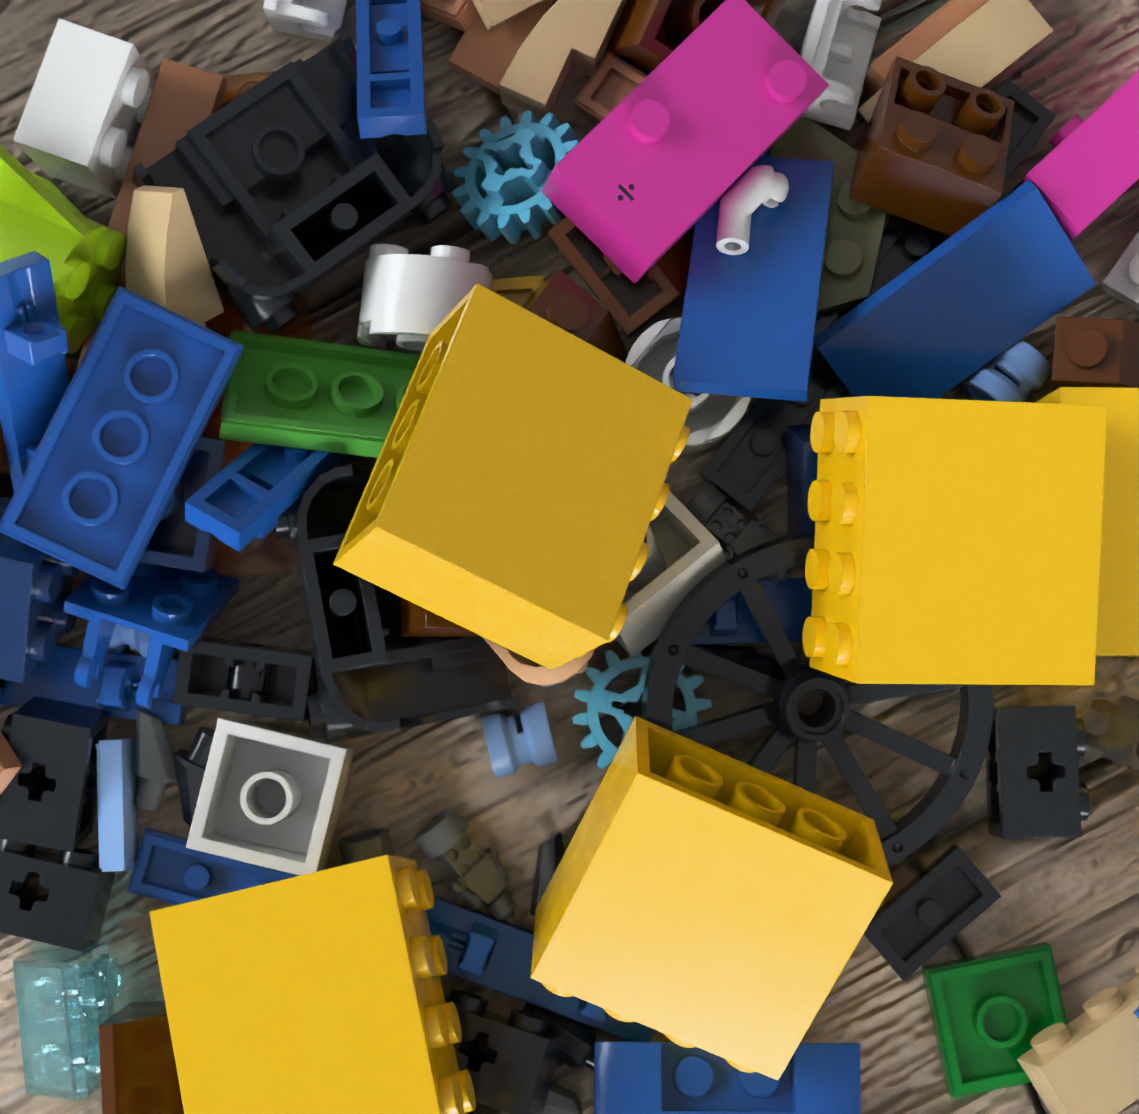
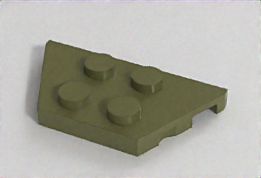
[770,117,889,318]

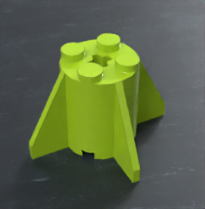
[0,144,127,354]

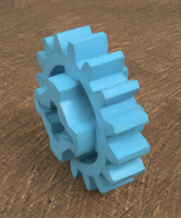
[452,110,580,244]
[572,645,712,769]

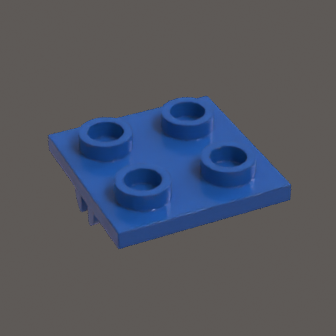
[64,562,240,709]

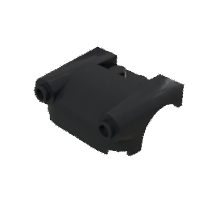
[132,26,455,335]
[273,465,521,743]

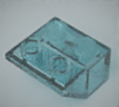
[13,942,121,1100]

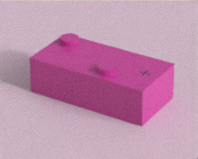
[541,0,829,284]
[1009,71,1139,241]

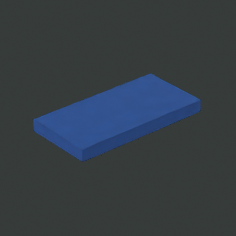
[673,157,834,402]
[814,180,1096,399]
[0,286,244,590]

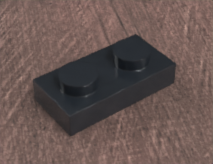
[863,844,1001,981]

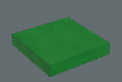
[921,942,1068,1098]

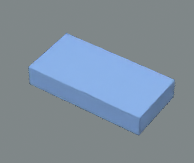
[96,738,139,872]

